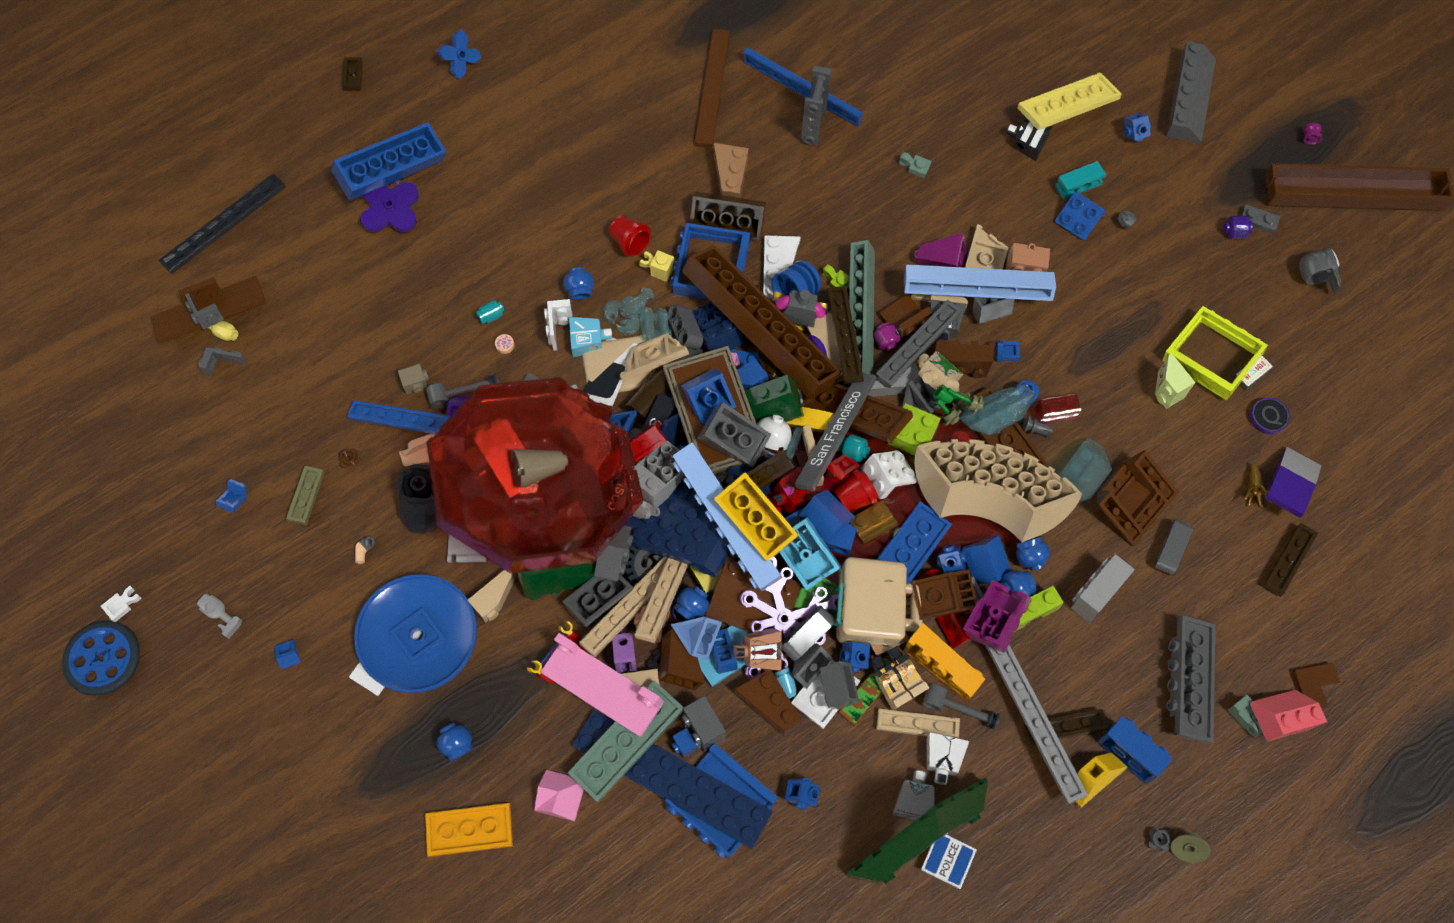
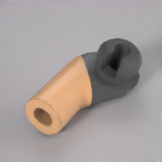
[355,536,375,564]

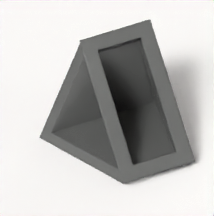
[902,376,946,414]

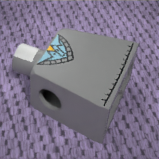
[892,771,934,820]

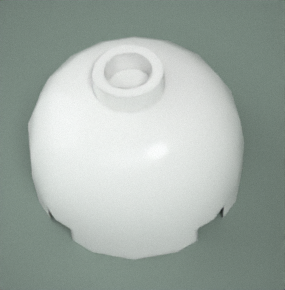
[757,415,792,450]

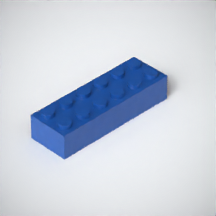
[331,122,446,201]

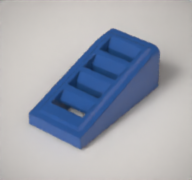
[712,628,738,674]

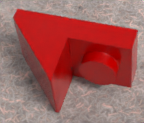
[826,455,860,486]

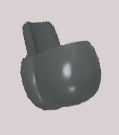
[1299,248,1341,294]

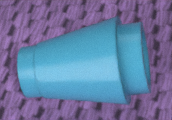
[774,668,797,699]

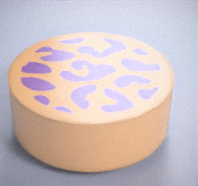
[495,334,514,354]

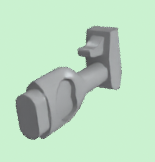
[197,593,242,639]

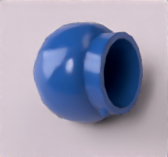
[563,267,594,300]
[1016,536,1050,571]
[1000,570,1036,597]
[673,586,709,620]
[437,723,474,761]

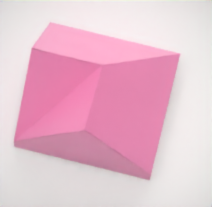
[534,770,584,822]

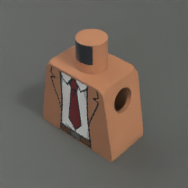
[733,628,781,670]

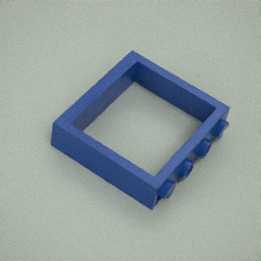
[670,223,750,300]

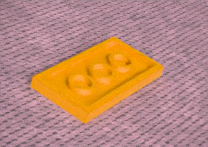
[425,803,513,857]

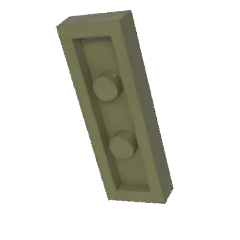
[286,466,325,525]

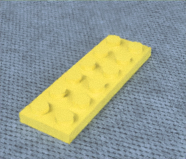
[1018,73,1122,130]

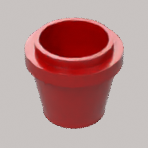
[609,215,651,257]
[834,469,879,512]

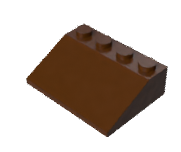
[705,556,801,639]

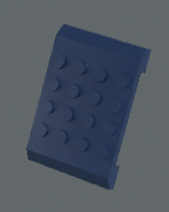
[621,484,731,577]

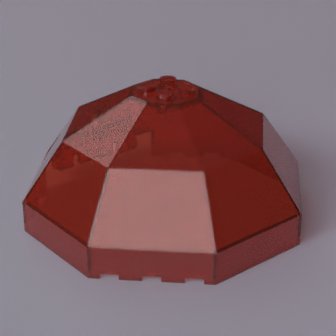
[426,377,644,574]

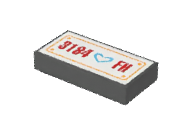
[1233,355,1274,390]

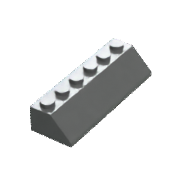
[1166,41,1216,144]

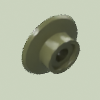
[1171,832,1211,863]

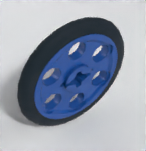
[62,621,140,696]

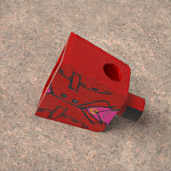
[770,467,819,513]

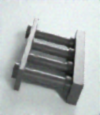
[801,65,832,145]

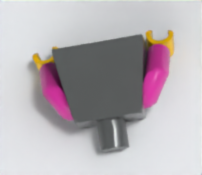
[772,290,829,328]

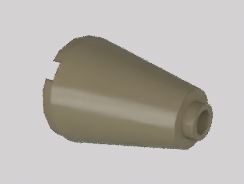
[511,449,568,488]

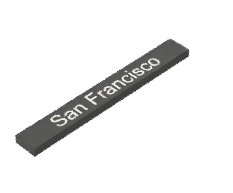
[795,373,877,491]

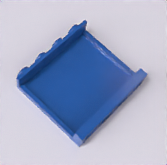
[665,743,778,859]

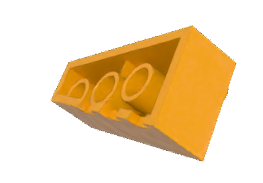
[903,623,985,702]

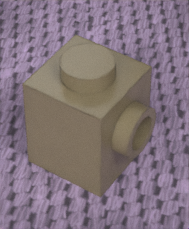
[398,364,429,394]

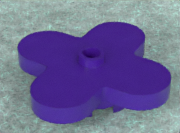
[361,182,419,232]

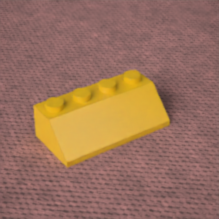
[714,472,798,561]

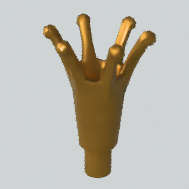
[1243,463,1270,508]

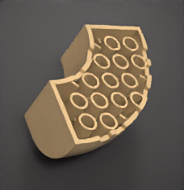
[915,439,1082,542]

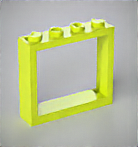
[1162,306,1268,400]

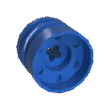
[771,260,821,296]

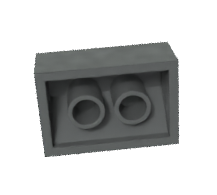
[563,575,633,627]

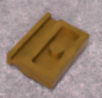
[850,500,898,544]

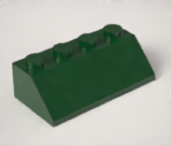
[744,375,804,424]

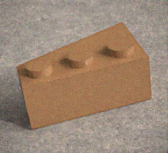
[714,143,749,198]

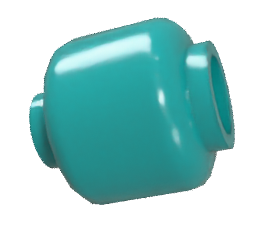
[840,435,870,462]

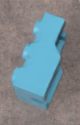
[780,517,841,590]

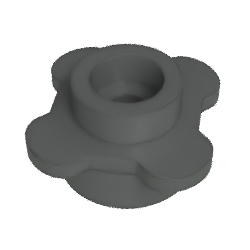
[1148,828,1170,851]

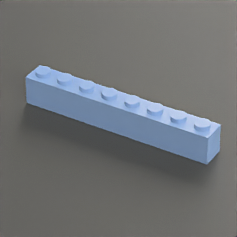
[904,265,1056,301]
[673,442,782,591]

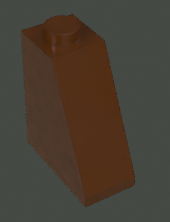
[659,629,705,690]

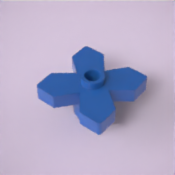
[437,30,481,79]

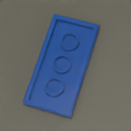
[877,501,952,585]

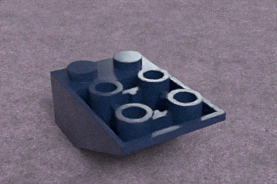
[692,302,745,352]

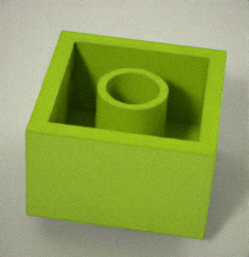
[888,403,941,456]

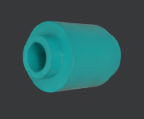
[475,300,505,325]

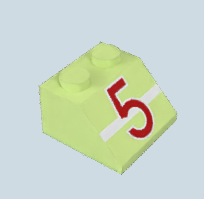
[1155,353,1195,409]

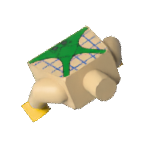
[915,351,963,392]

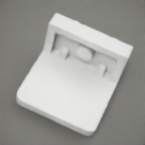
[860,451,918,499]

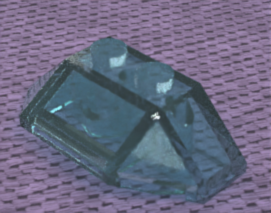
[960,384,1036,435]
[1059,437,1112,502]

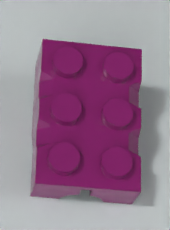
[963,580,1032,653]

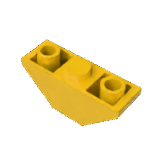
[1076,752,1127,808]

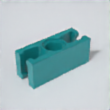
[1055,161,1106,200]

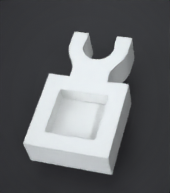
[101,586,142,622]

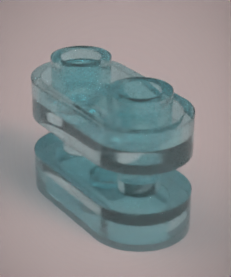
[640,307,671,342]

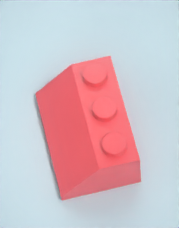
[1250,690,1327,742]

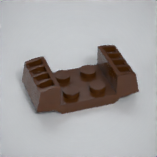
[906,570,977,621]

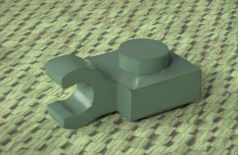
[899,152,932,179]

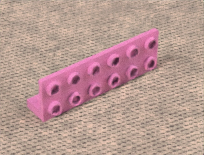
[541,633,664,737]

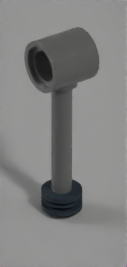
[426,374,499,409]
[922,684,999,729]

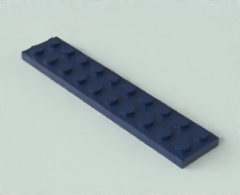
[572,710,773,850]

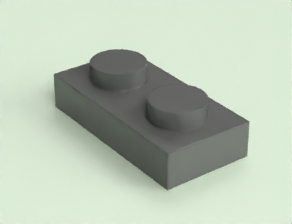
[1241,205,1280,234]

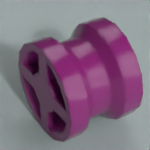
[1303,123,1322,145]

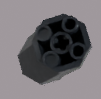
[397,464,442,534]

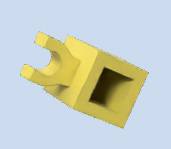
[640,251,675,282]

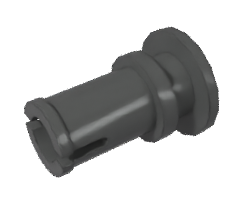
[1022,415,1053,437]

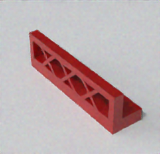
[592,420,667,484]
[916,568,972,649]

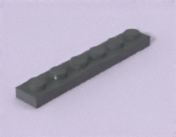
[875,299,962,388]

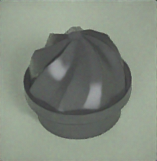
[1118,211,1137,229]

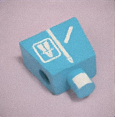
[569,317,612,357]

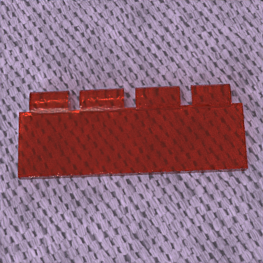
[852,486,916,558]

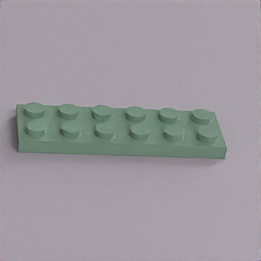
[568,680,684,803]

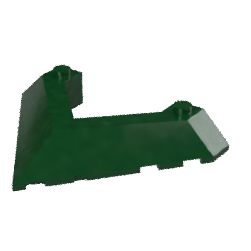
[847,777,988,884]

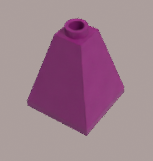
[914,233,967,268]

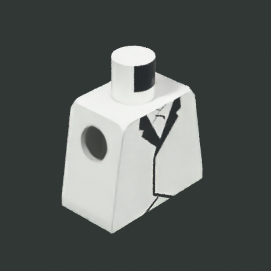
[927,732,969,785]

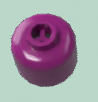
[874,323,901,352]

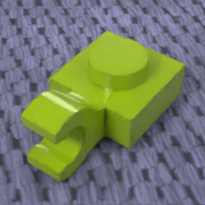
[822,264,850,291]

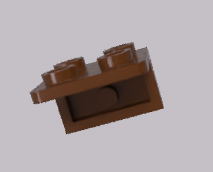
[880,295,933,340]

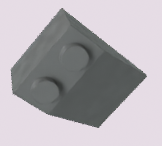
[697,402,771,468]

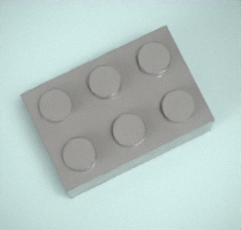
[1071,554,1135,624]

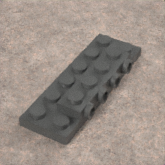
[1167,615,1216,744]

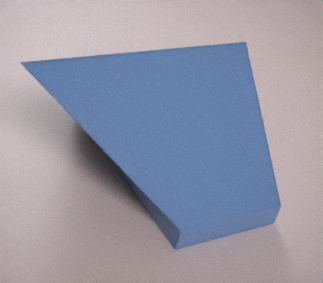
[671,617,722,660]

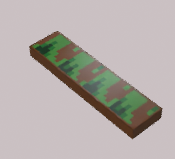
[839,655,891,726]

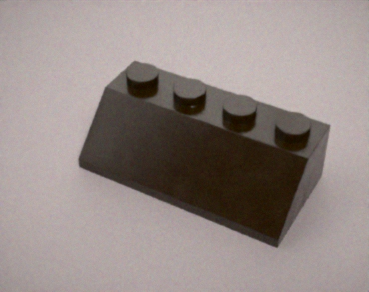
[690,192,766,242]

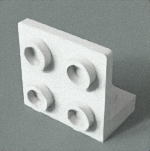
[544,299,573,351]

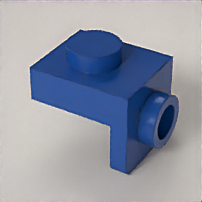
[216,479,247,513]

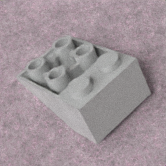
[625,440,685,507]

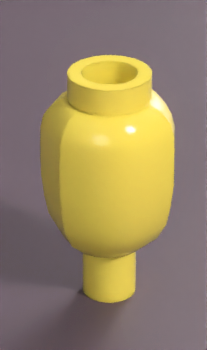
[208,321,238,341]

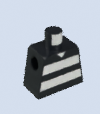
[1006,119,1052,161]

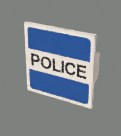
[921,835,977,889]

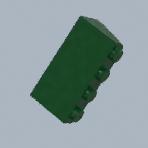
[515,537,598,600]

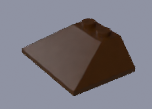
[1097,450,1179,546]

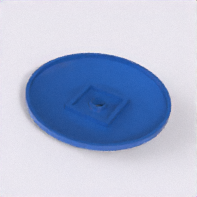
[355,574,477,693]

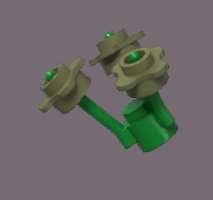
[934,384,984,426]

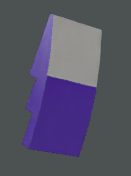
[1265,447,1321,518]

